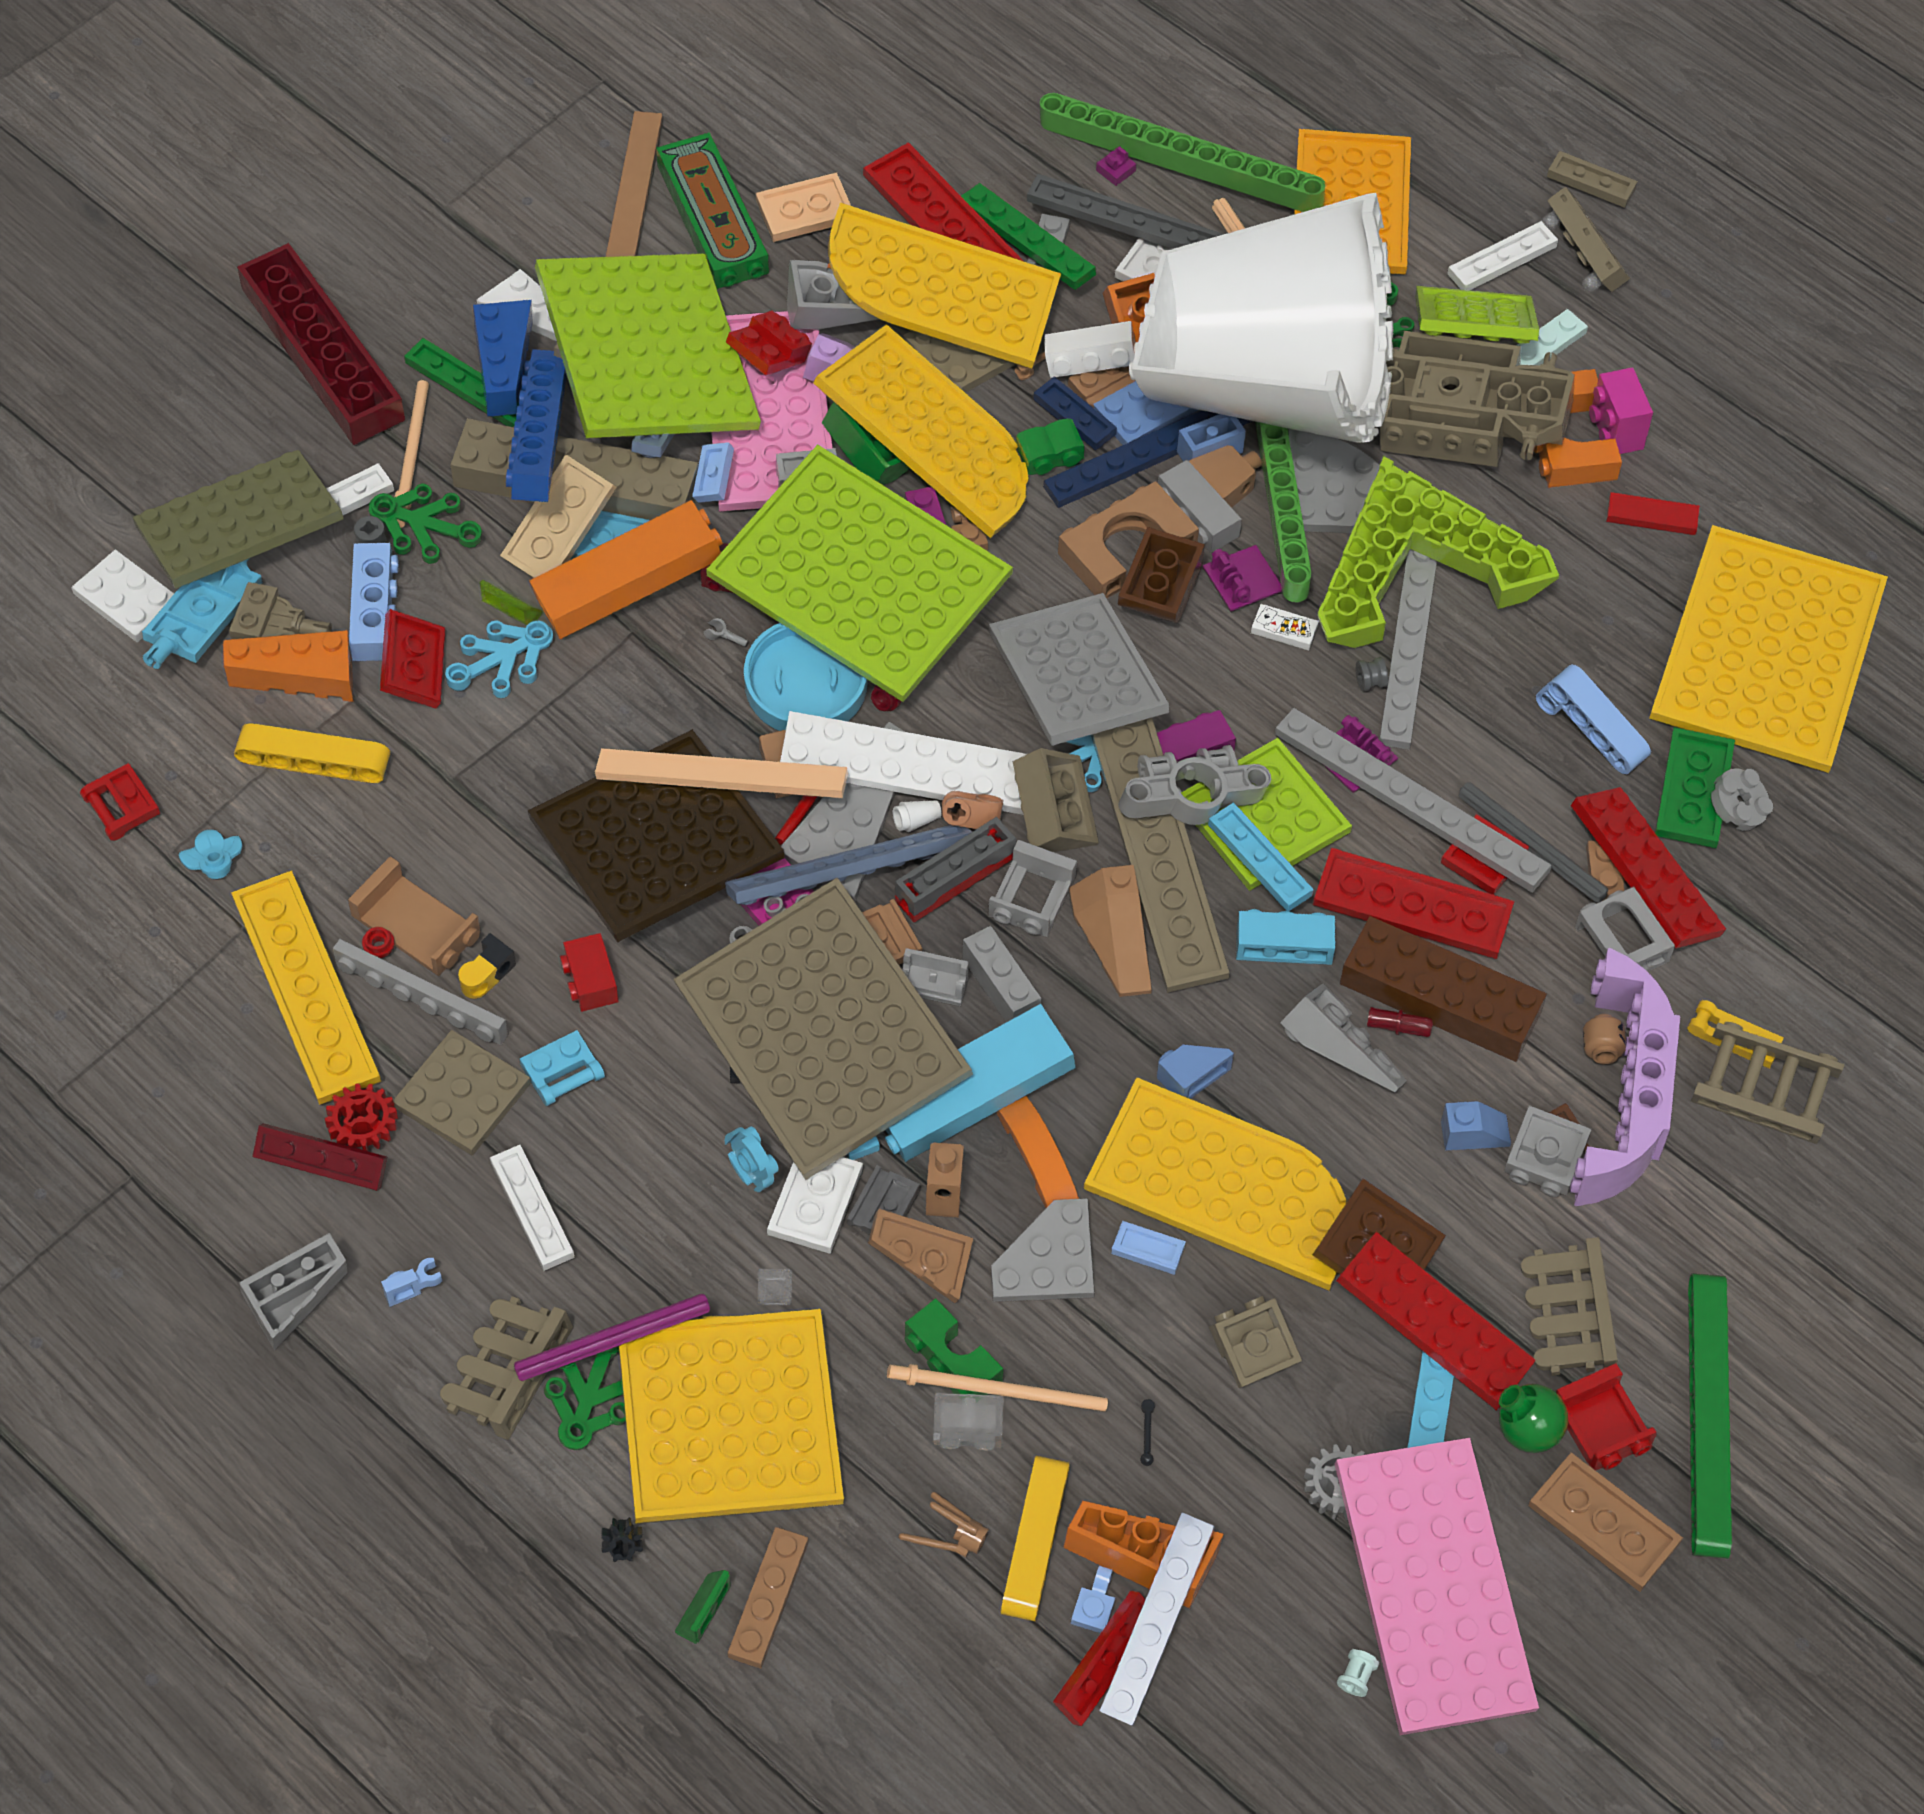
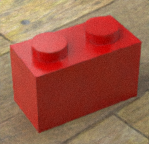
[559,933,619,1012]

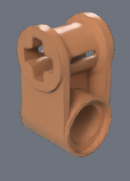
[942,791,1004,830]

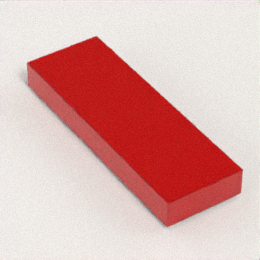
[1606,492,1700,535]

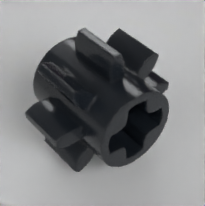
[601,1517,643,1562]

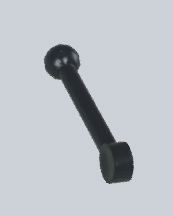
[1140,1399,1155,1466]

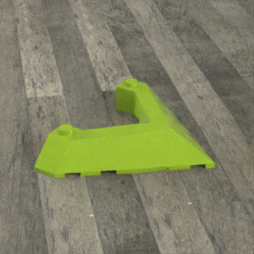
[1317,456,1559,648]

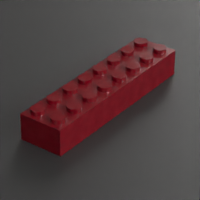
[237,243,405,445]

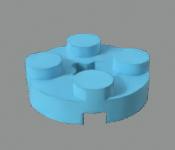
[724,1126,779,1192]

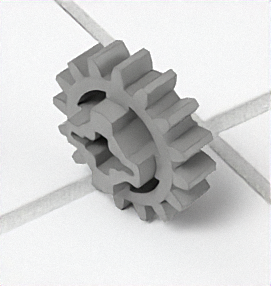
[1304,1444,1365,1520]

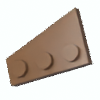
[868,1209,973,1303]

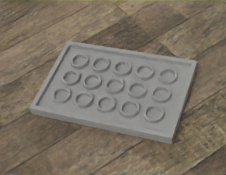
[989,593,1169,746]

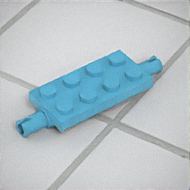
[142,558,262,669]

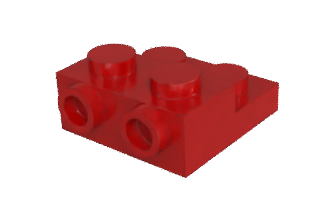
[726,310,812,375]

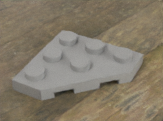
[991,1199,1094,1302]

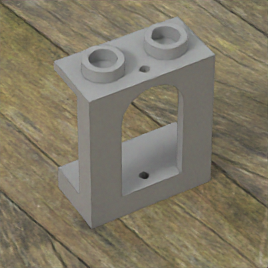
[989,840,1077,937]
[1575,887,1675,972]

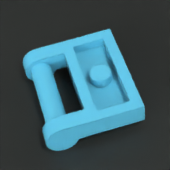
[520,1030,605,1106]

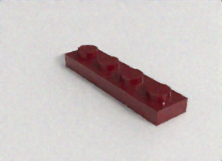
[252,1123,388,1191]

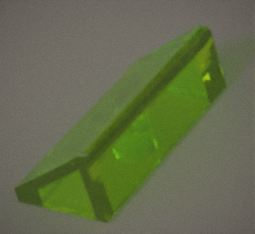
[480,580,543,625]

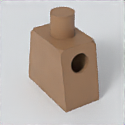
[1189,445,1262,508]
[926,1142,964,1218]

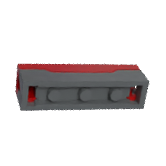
[895,817,1016,923]

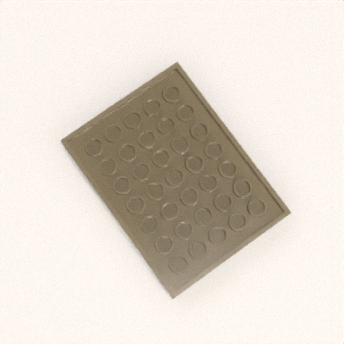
[673,878,973,1180]

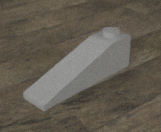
[787,260,879,329]
[1280,984,1407,1092]

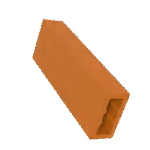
[529,500,723,639]

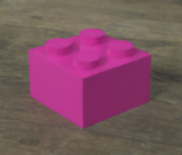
[1589,367,1653,454]

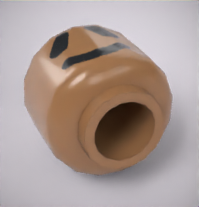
[1583,1014,1626,1064]

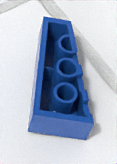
[473,300,533,417]

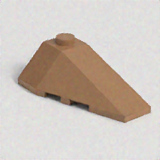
[1069,865,1152,997]

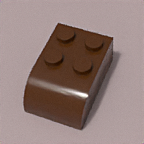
[1118,527,1205,623]

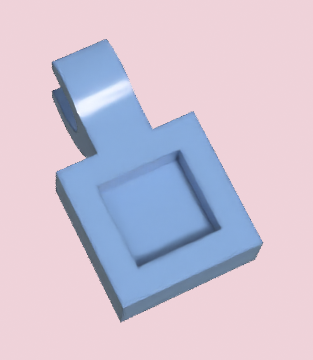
[381,1258,442,1307]
[1071,1566,1115,1633]

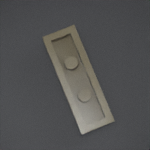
[1547,151,1638,208]

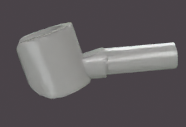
[704,618,748,647]

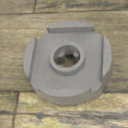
[1711,768,1773,831]

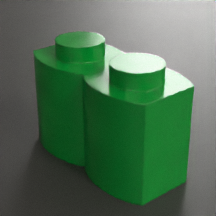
[1016,419,1084,475]

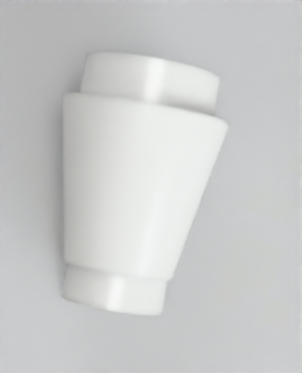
[893,800,942,832]

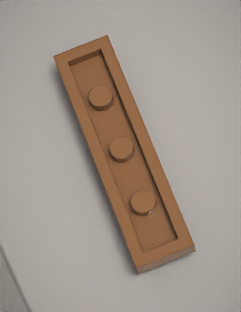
[728,1527,809,1669]

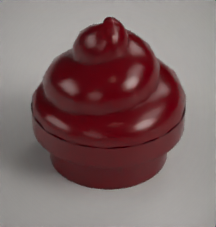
[871,685,901,711]

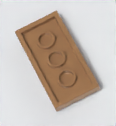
[1528,1453,1683,1592]

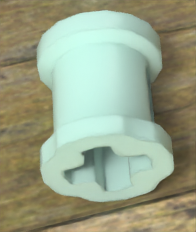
[1337,1649,1379,1697]

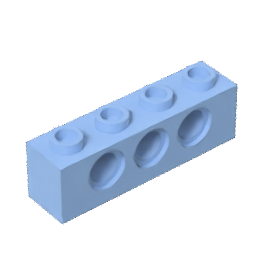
[349,543,399,661]

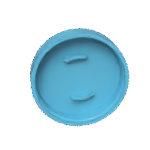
[744,623,867,731]

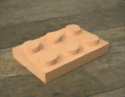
[756,173,851,242]

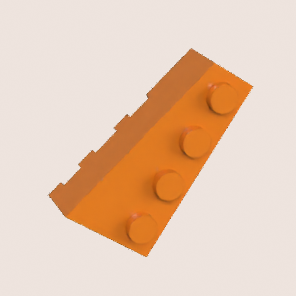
[223,630,354,702]
[1064,1501,1224,1609]

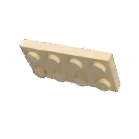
[500,455,617,578]

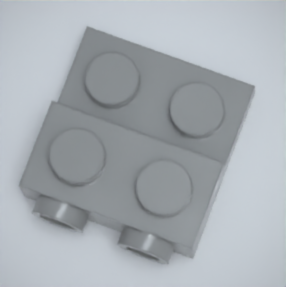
[1504,1106,1592,1197]

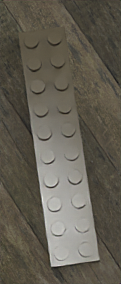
[1091,718,1230,993]

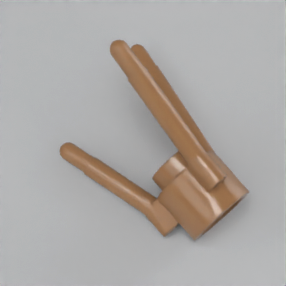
[899,1492,989,1557]

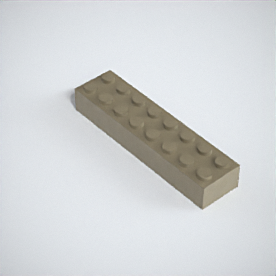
[450,418,698,520]

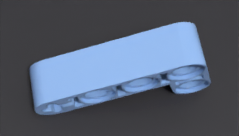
[1536,664,1651,774]

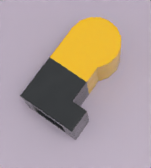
[458,933,516,999]

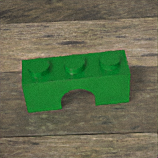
[904,1298,1003,1407]

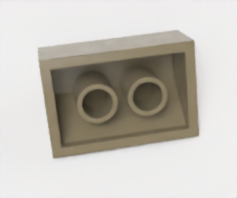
[1012,748,1099,852]

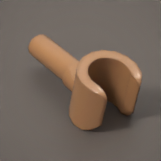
[1014,351,1046,380]

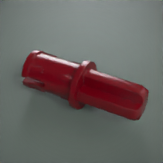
[1367,1007,1433,1037]

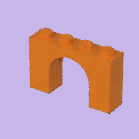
[1534,369,1622,488]

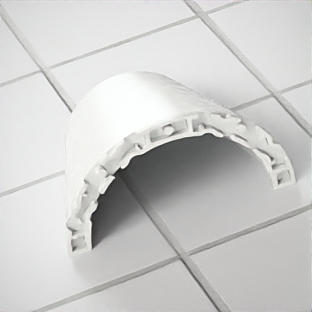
[1129,193,1393,443]

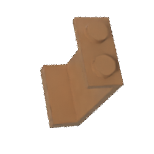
[348,856,481,976]

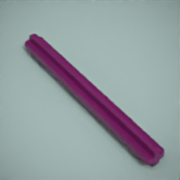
[514,1294,710,1381]

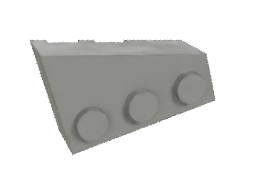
[239,1233,347,1351]

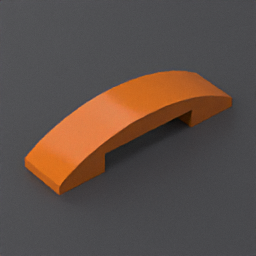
[996,1096,1079,1208]

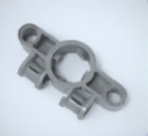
[1118,745,1271,825]

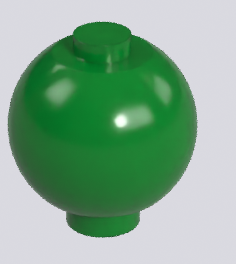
[1499,1384,1568,1453]

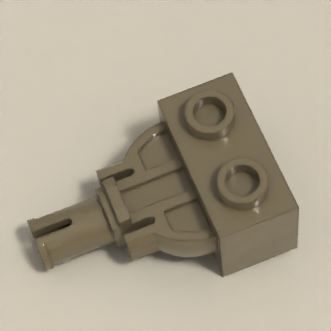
[229,582,332,639]

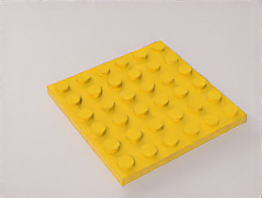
[619,1309,844,1523]

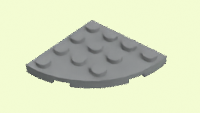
[1288,429,1380,533]

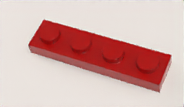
[1053,1591,1146,1726]

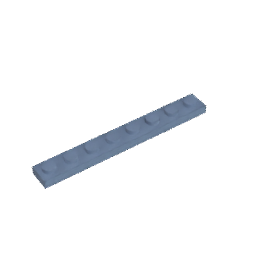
[725,825,972,905]

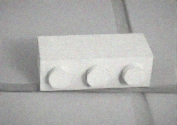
[1045,321,1136,378]

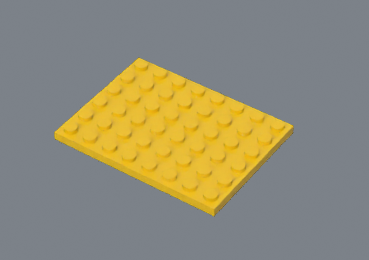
[1649,525,1888,773]

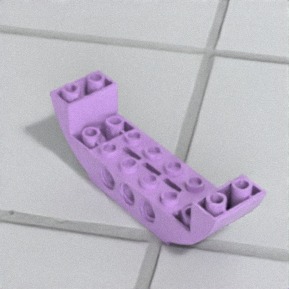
[1570,948,1680,1206]

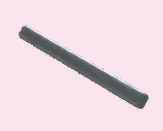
[1459,782,1608,903]

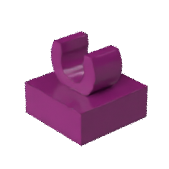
[1096,146,1136,186]

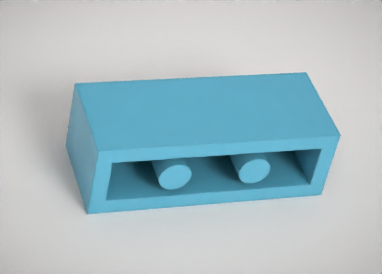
[1236,909,1335,965]

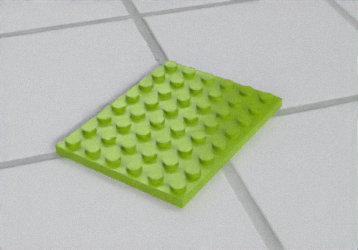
[535,254,761,438]
[706,444,1013,702]

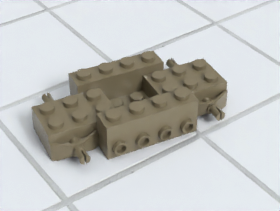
[1380,331,1575,467]

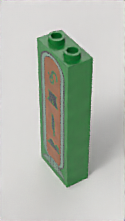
[656,132,769,289]

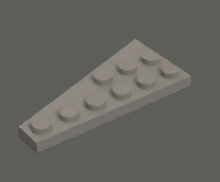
[781,722,905,902]

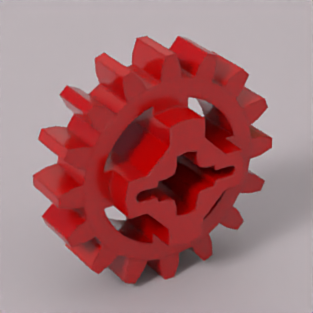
[325,1083,398,1151]

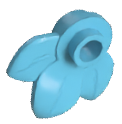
[179,830,242,879]

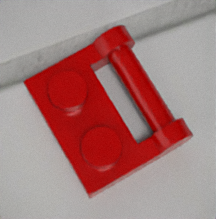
[80,763,160,841]

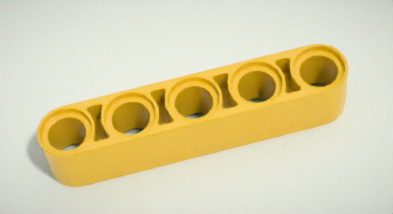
[234,723,390,783]
[1001,1455,1070,1622]

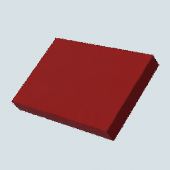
[380,609,445,709]

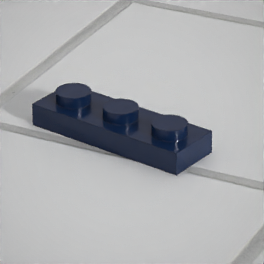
[1033,376,1117,450]

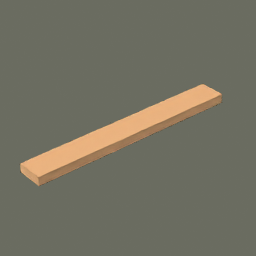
[595,748,848,798]

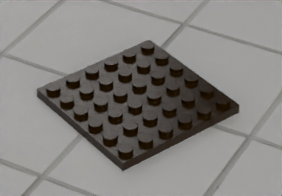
[528,729,785,943]

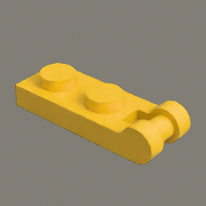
[1687,1000,1784,1069]

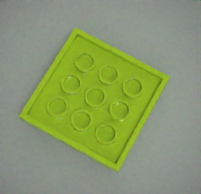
[1415,286,1539,343]
[1181,738,1352,891]

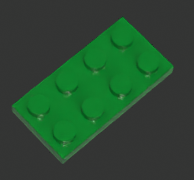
[1655,727,1735,848]

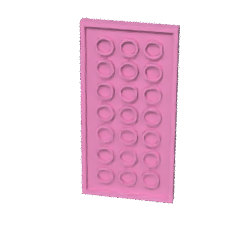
[711,311,832,512]
[1335,1438,1539,1735]

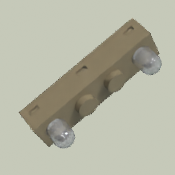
[1541,186,1630,293]

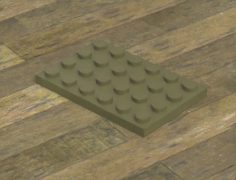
[132,449,344,589]

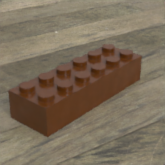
[1340,916,1547,1062]

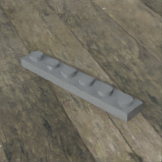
[333,939,508,1045]

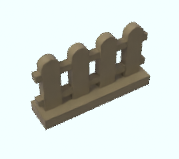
[1521,1237,1618,1376]
[440,1296,573,1440]

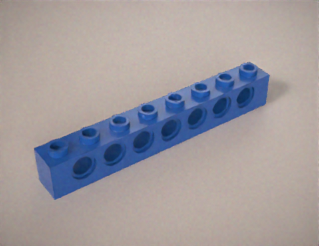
[506,349,567,502]

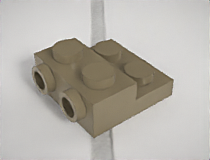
[1209,1296,1302,1388]

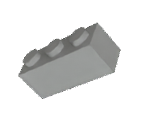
[1158,460,1242,553]
[962,926,1041,1022]

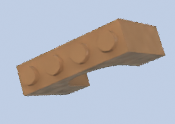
[1058,481,1199,598]

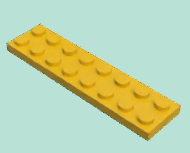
[231,871,381,1105]

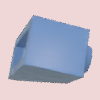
[1157,1044,1234,1099]
[1441,1101,1511,1151]

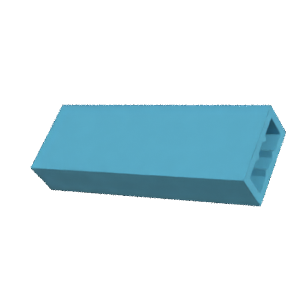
[885,1004,1076,1162]

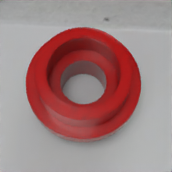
[362,927,395,958]

